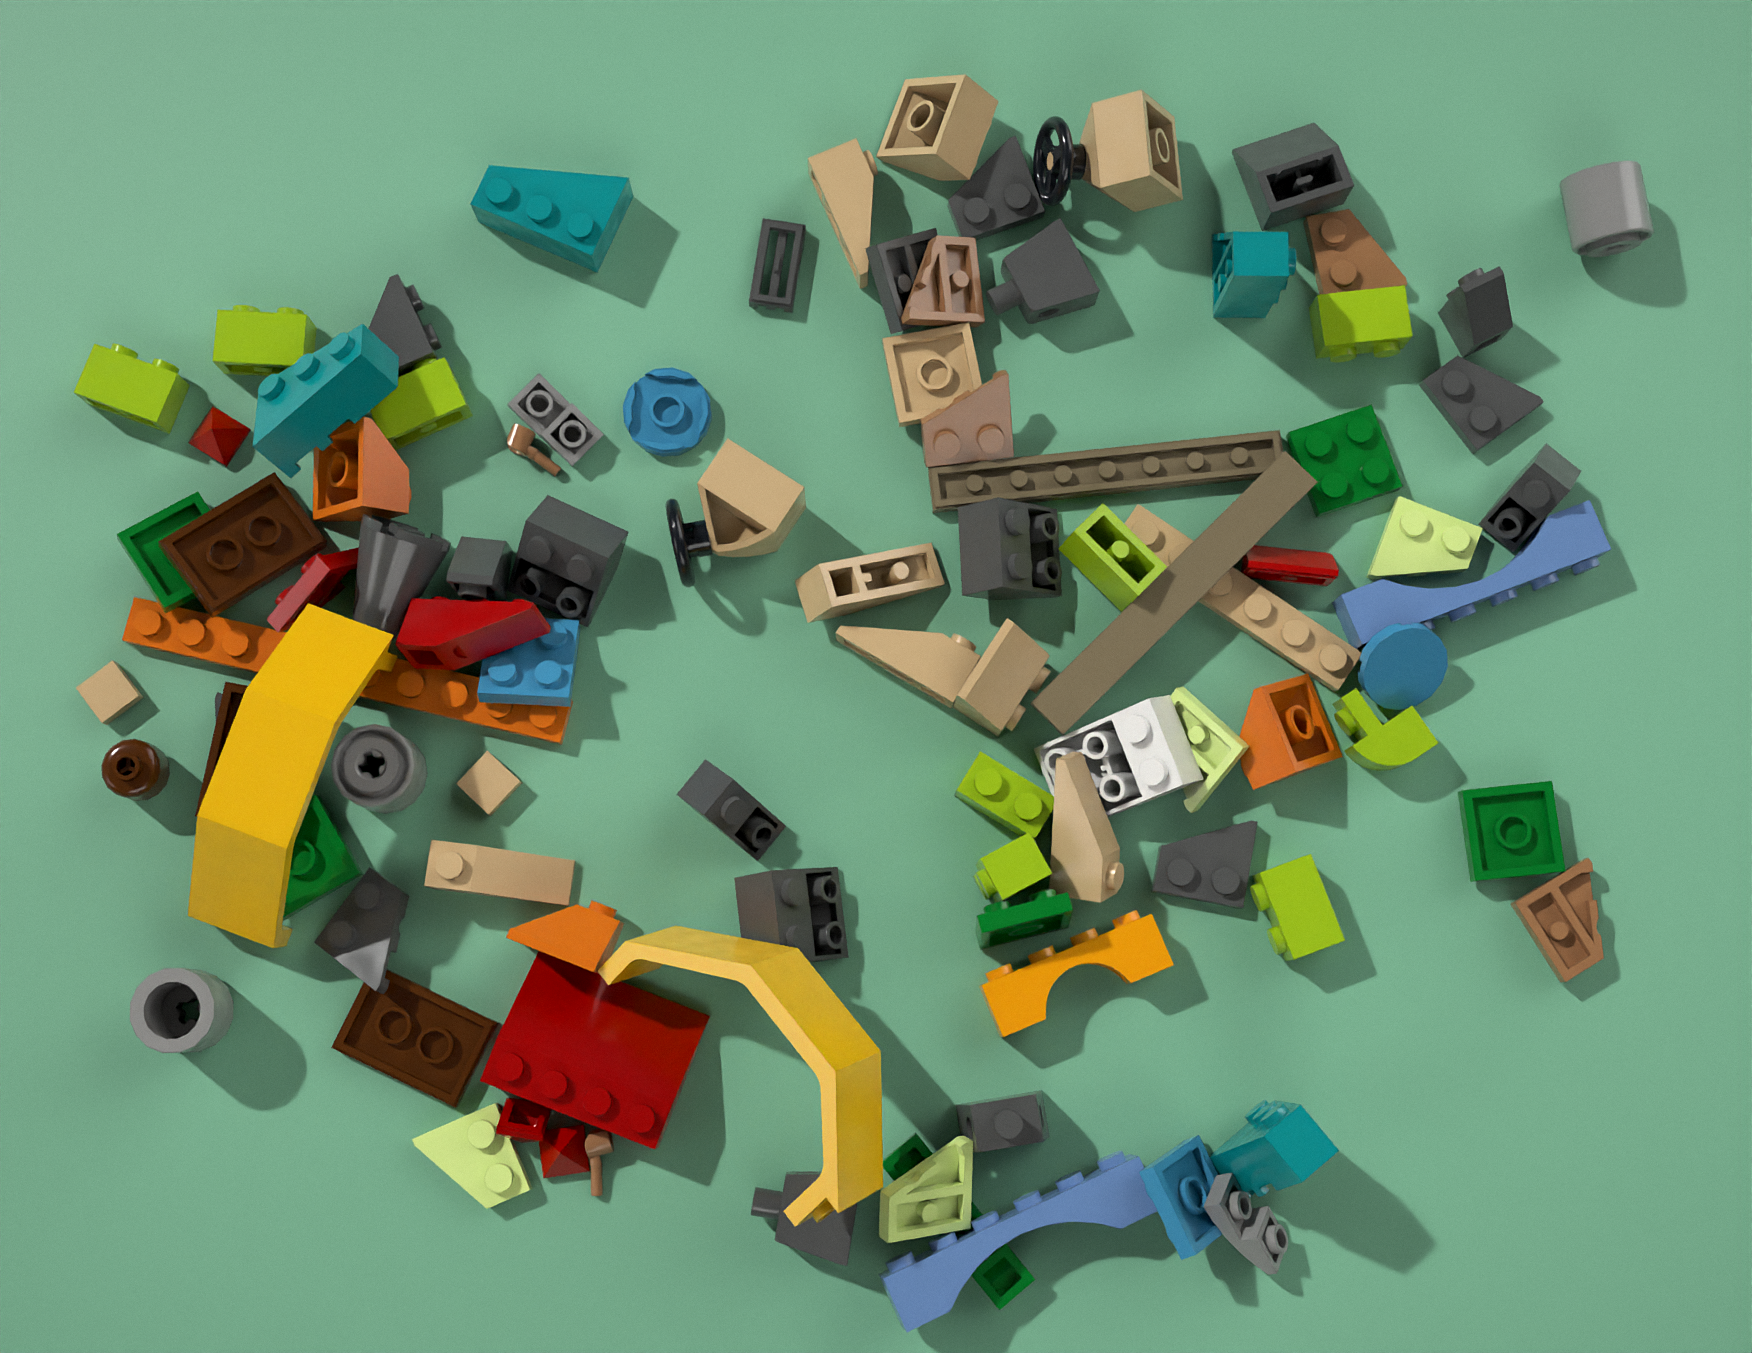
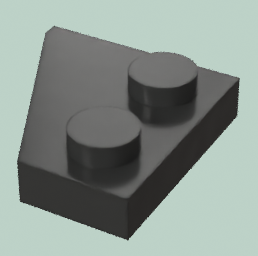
[947,136,1045,241]
[865,228,938,334]
[1419,355,1544,454]
[1151,820,1258,909]
[314,867,409,994]

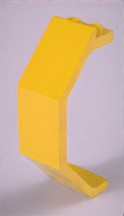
[188,603,398,949]
[598,926,883,1227]

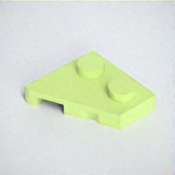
[1366,496,1483,580]
[1170,686,1250,813]
[412,1102,533,1209]

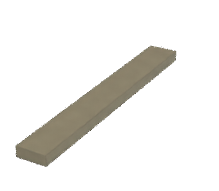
[928,430,1283,513]
[1030,451,1317,736]

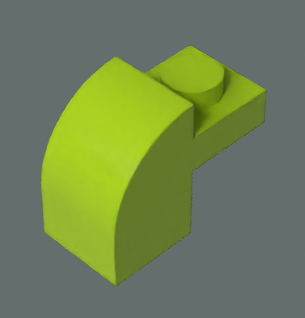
[1332,688,1439,771]

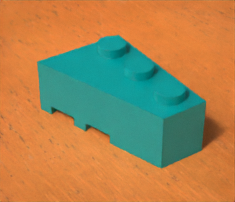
[470,165,634,273]
[1212,231,1296,318]
[252,324,399,478]
[1209,1100,1339,1198]

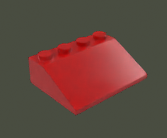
[480,951,710,1150]

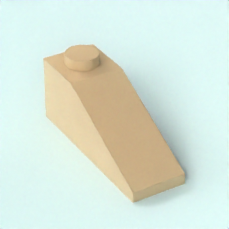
[808,138,878,289]
[795,542,945,623]
[836,625,981,709]
[1049,752,1124,903]
[424,840,576,906]

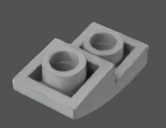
[507,373,604,466]
[1204,1173,1288,1275]

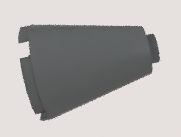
[352,514,451,639]

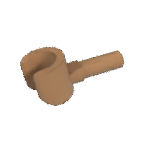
[507,424,561,476]
[585,1128,614,1196]

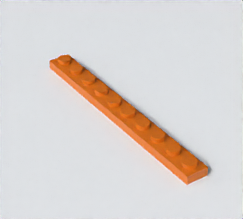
[122,597,573,745]

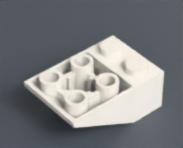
[1034,695,1203,817]

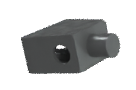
[986,218,1100,324]
[955,1090,1050,1152]
[751,1171,858,1266]

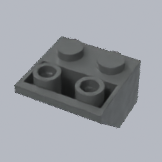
[1232,123,1354,231]
[507,495,629,627]
[958,497,1062,600]
[734,867,849,963]

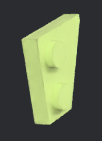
[879,1136,973,1243]

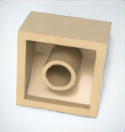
[876,74,999,181]
[953,618,1051,737]

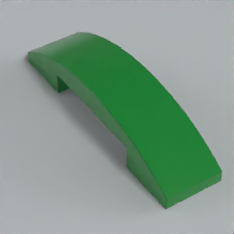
[883,1132,1035,1310]

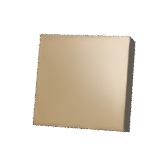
[76,660,144,725]
[456,751,522,816]

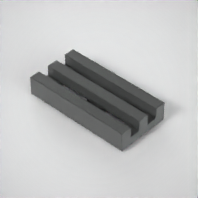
[749,218,806,313]

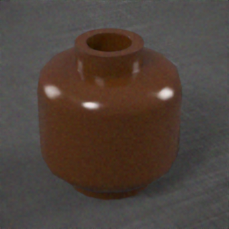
[101,739,170,801]

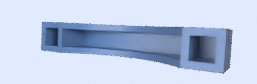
[1332,500,1611,650]
[879,1150,1157,1332]

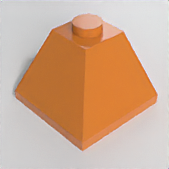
[313,417,411,522]
[1239,674,1343,790]
[506,900,624,973]

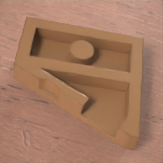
[1303,209,1407,294]
[901,235,985,328]
[920,370,1014,467]
[1510,857,1604,982]

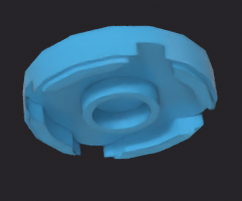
[623,367,712,457]
[1358,622,1448,710]

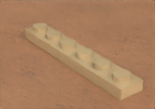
[1124,504,1362,692]

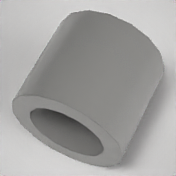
[1559,161,1654,257]
[331,724,428,814]
[130,968,234,1053]

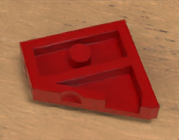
[266,547,359,632]

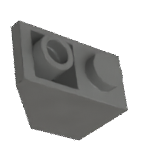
[1438,266,1513,358]
[368,274,442,377]
[1478,443,1581,552]
[446,536,513,601]
[676,759,786,861]

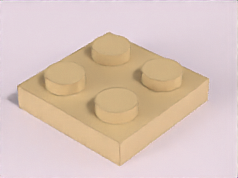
[882,322,982,427]

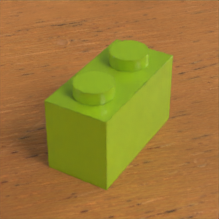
[1309,285,1413,363]
[212,305,317,376]
[73,343,190,434]
[370,357,473,451]
[1058,503,1167,612]
[954,751,1054,839]
[973,832,1052,902]
[1250,854,1345,961]

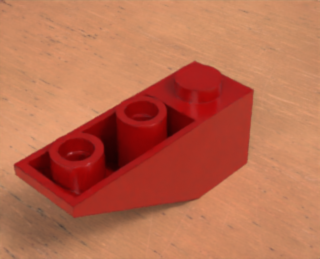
[395,596,551,670]

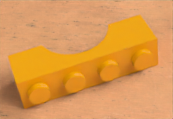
[979,910,1174,1037]

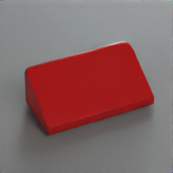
[1241,545,1339,586]

